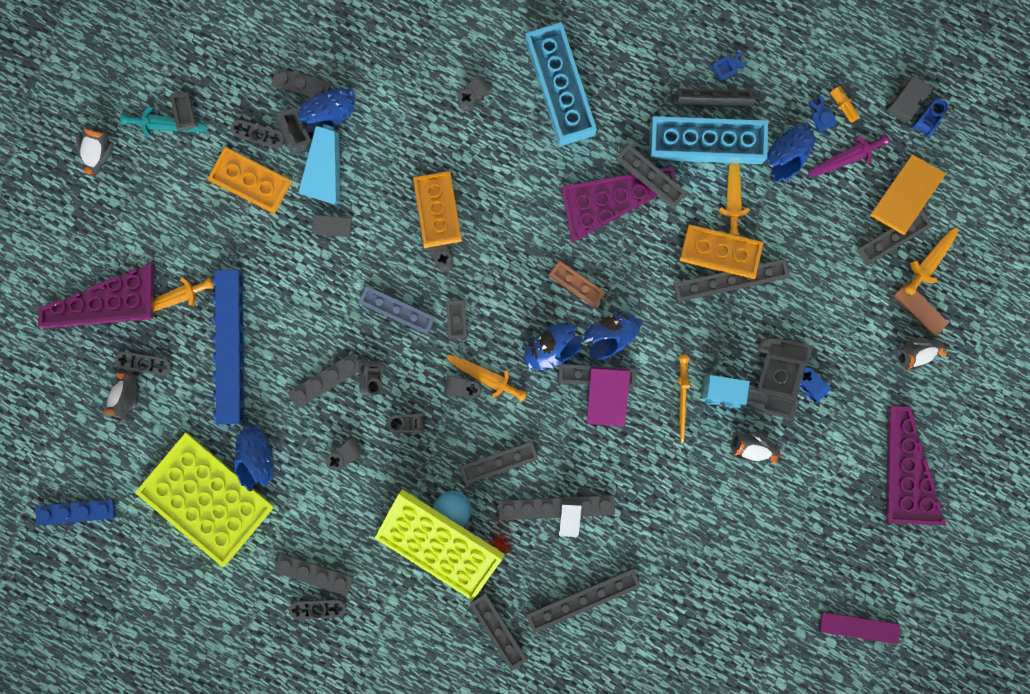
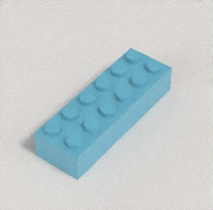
[525,22,597,147]
[649,116,768,164]

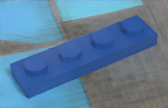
[35,499,116,526]

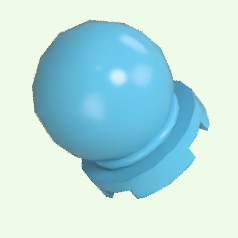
[433,491,472,527]

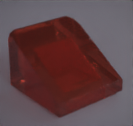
[487,532,513,554]

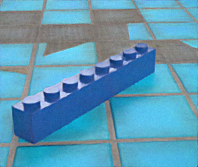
[213,270,244,425]

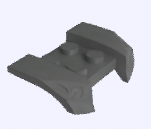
[747,338,813,420]

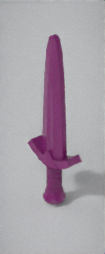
[808,134,890,177]

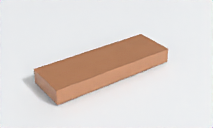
[548,260,606,308]
[893,282,948,337]

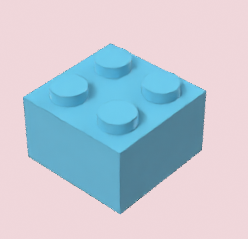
[700,375,750,408]

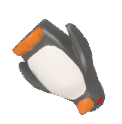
[76,127,114,177]
[893,337,947,371]
[102,372,139,423]
[731,432,780,464]

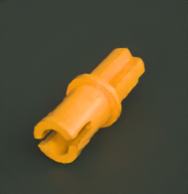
[830,86,859,123]

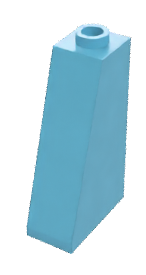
[299,124,340,205]

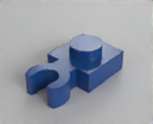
[711,52,748,82]
[808,96,837,132]

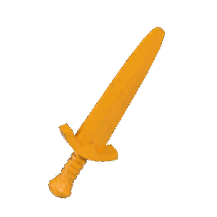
[719,163,750,236]
[904,228,958,295]
[154,277,214,311]
[677,354,690,442]
[447,355,527,401]

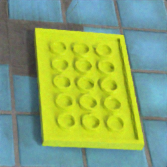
[135,433,275,567]
[375,489,505,600]

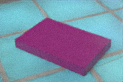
[586,367,630,426]

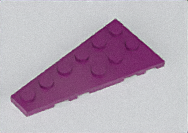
[561,166,677,243]
[38,262,155,328]
[886,406,947,526]

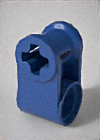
[912,99,948,138]
[800,367,831,403]

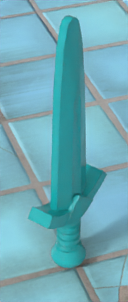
[120,106,209,137]

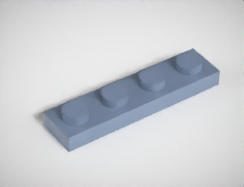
[358,286,436,335]

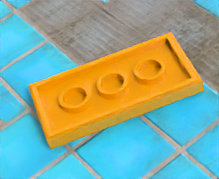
[207,147,292,214]
[870,154,947,235]
[413,171,462,248]
[679,224,764,279]

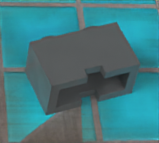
[886,75,933,123]
[277,107,312,155]

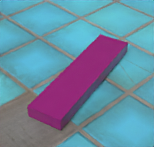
[819,611,900,644]

